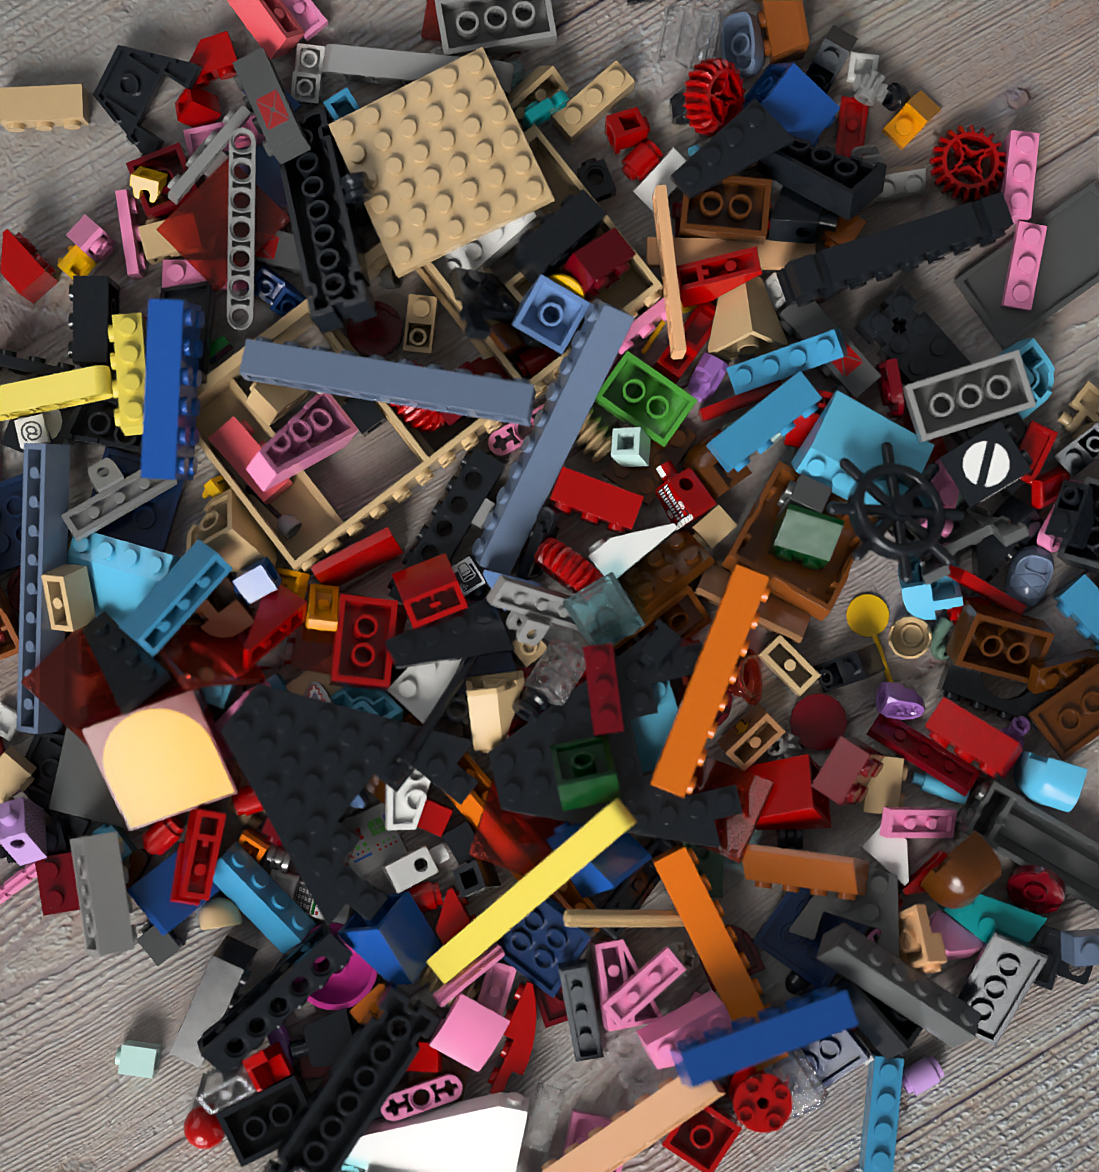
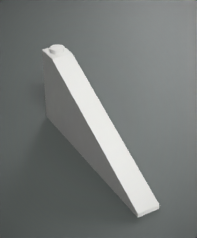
[340,1092,530,1172]

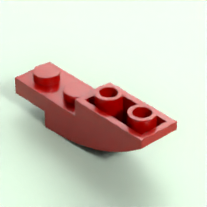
[487,979,537,1094]

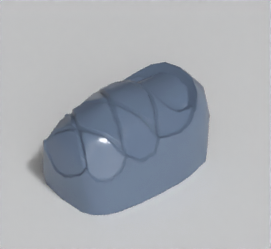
[721,11,764,77]
[1004,545,1054,607]

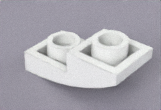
[291,43,325,104]
[633,147,687,211]

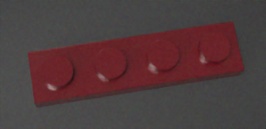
[866,714,981,797]

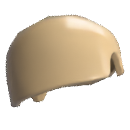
[888,616,932,659]
[198,897,242,930]

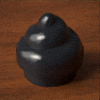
[881,82,910,112]

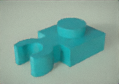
[521,90,570,130]

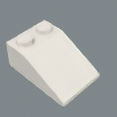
[587,523,677,585]

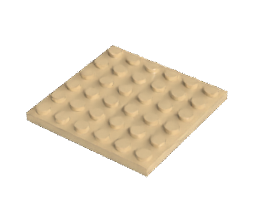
[328,47,555,278]

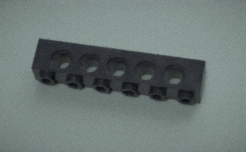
[387,448,506,604]
[197,921,353,1076]

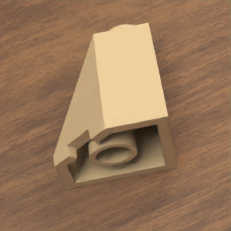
[708,276,788,361]
[186,488,276,573]
[466,670,525,753]

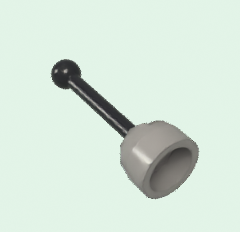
[245,484,302,540]

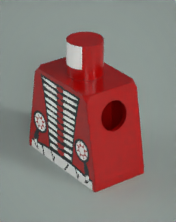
[655,460,717,531]

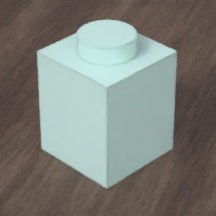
[611,427,651,467]
[115,1040,162,1078]

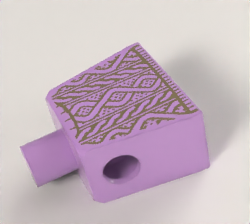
[0,797,47,866]

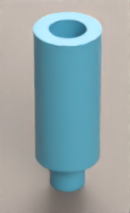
[911,772,970,805]

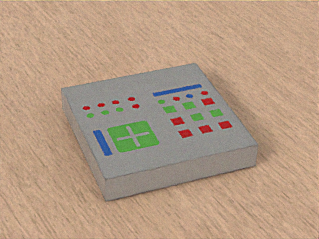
[341,803,409,876]

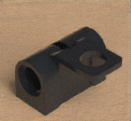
[1033,925,1094,991]

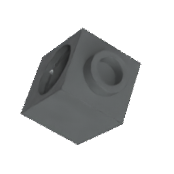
[137,921,185,966]

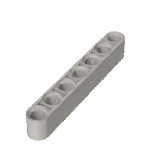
[321,44,514,97]
[227,128,256,331]

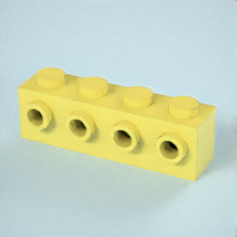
[108,313,147,436]

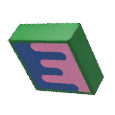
[209,336,233,365]

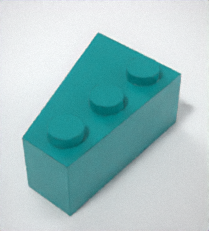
[937,893,1047,944]

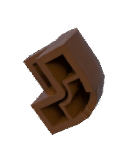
[682,429,752,501]
[195,572,257,638]
[920,831,1002,909]

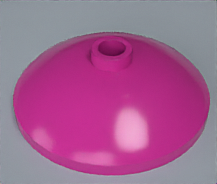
[293,922,378,1010]

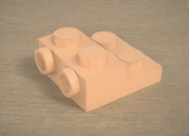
[898,904,947,974]

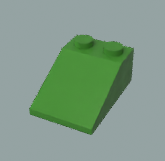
[594,351,697,447]

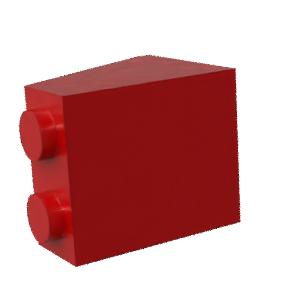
[740,754,832,830]

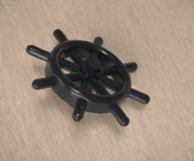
[826,442,965,583]

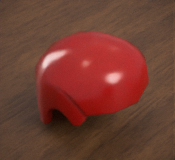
[183,1104,225,1149]

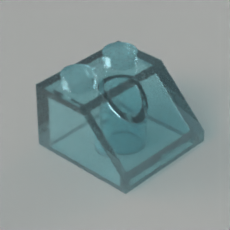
[562,572,646,646]

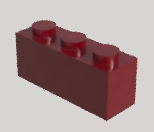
[583,643,624,735]

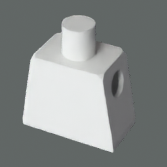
[382,843,450,893]

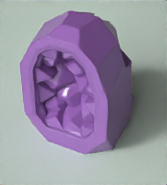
[688,352,729,402]
[875,682,926,720]

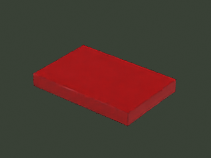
[311,527,403,586]

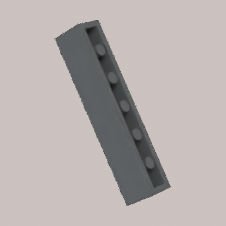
[817,923,981,1048]

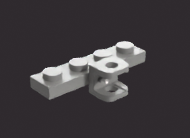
[167,105,251,205]
[825,144,927,211]
[61,458,178,542]
[486,575,593,646]

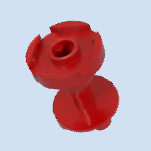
[728,1065,793,1133]

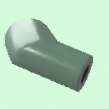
[930,616,953,660]

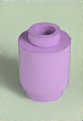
[902,1056,945,1096]

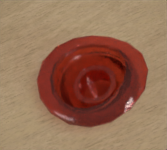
[726,648,763,706]

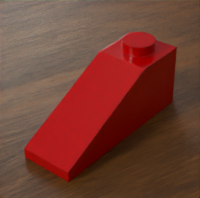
[676,246,762,308]
[243,584,307,670]
[179,807,226,901]

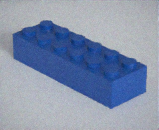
[141,299,205,481]
[670,986,859,1088]

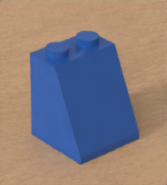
[742,63,840,147]
[546,821,652,899]
[127,851,220,936]
[337,892,442,985]

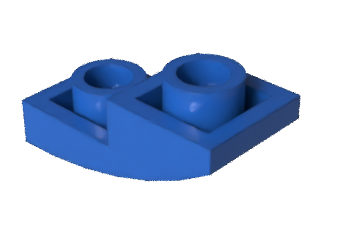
[247,264,307,317]

